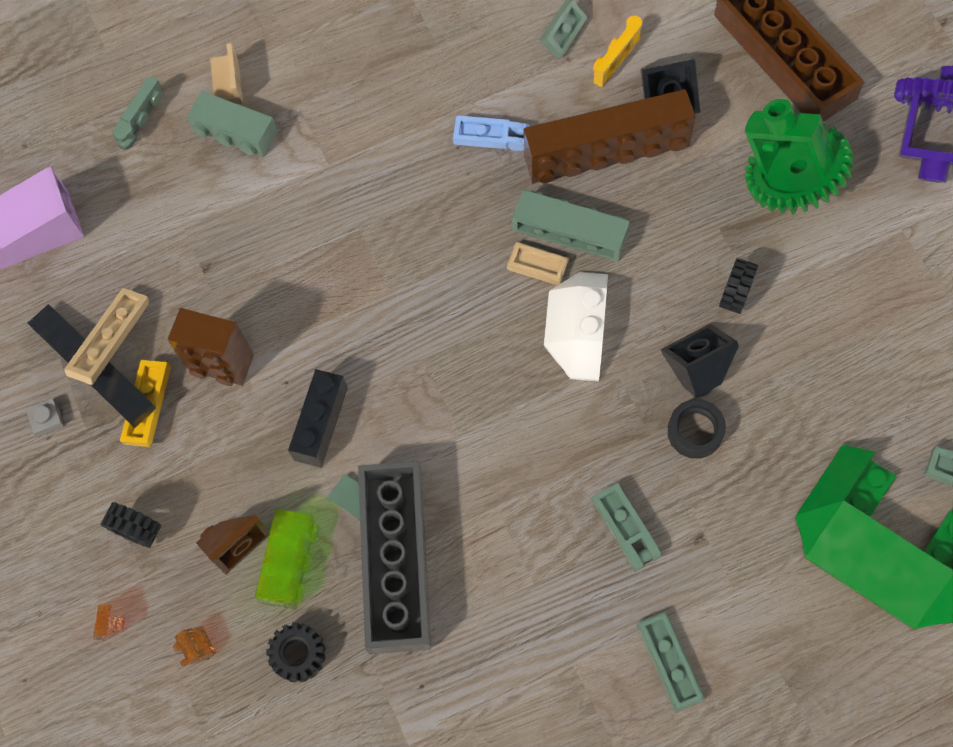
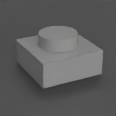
[26,398,64,437]

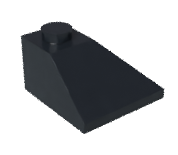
[640,53,700,114]
[661,324,739,398]

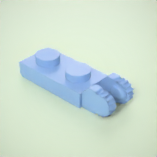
[453,115,530,151]

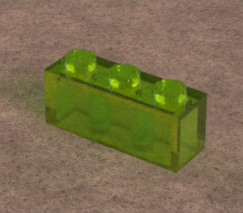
[255,509,318,610]

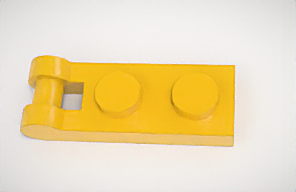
[592,16,642,88]

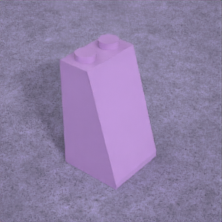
[0,167,84,269]

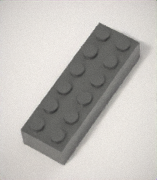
[358,461,431,654]

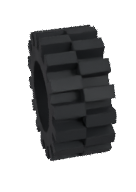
[719,258,759,314]
[100,502,161,548]
[266,622,326,683]

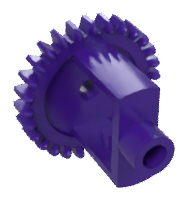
[894,66,953,183]

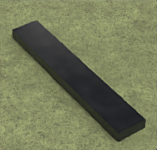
[28,304,156,428]

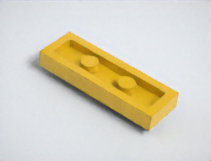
[120,360,172,447]

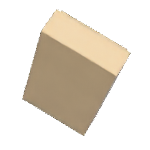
[507,242,569,285]

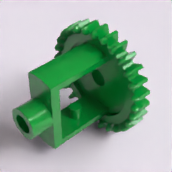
[745,99,854,214]

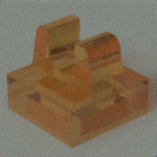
[93,604,125,641]
[173,627,216,666]

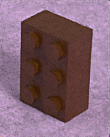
[167,308,254,386]

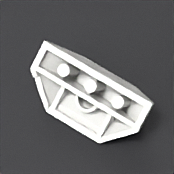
[544,272,608,382]

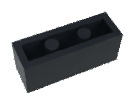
[288,369,348,468]

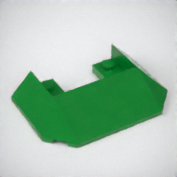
[795,444,953,630]

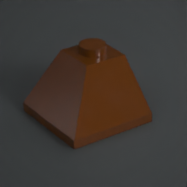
[196,515,271,575]

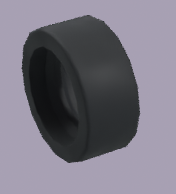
[667,399,726,459]

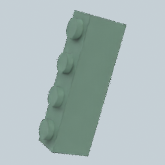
[512,189,630,262]

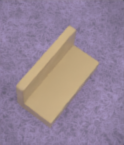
[210,43,243,105]

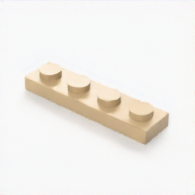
[65,288,149,385]

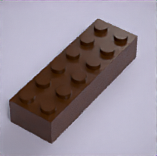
[714,0,864,121]
[523,89,696,184]

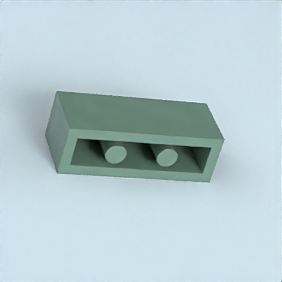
[187,91,278,157]

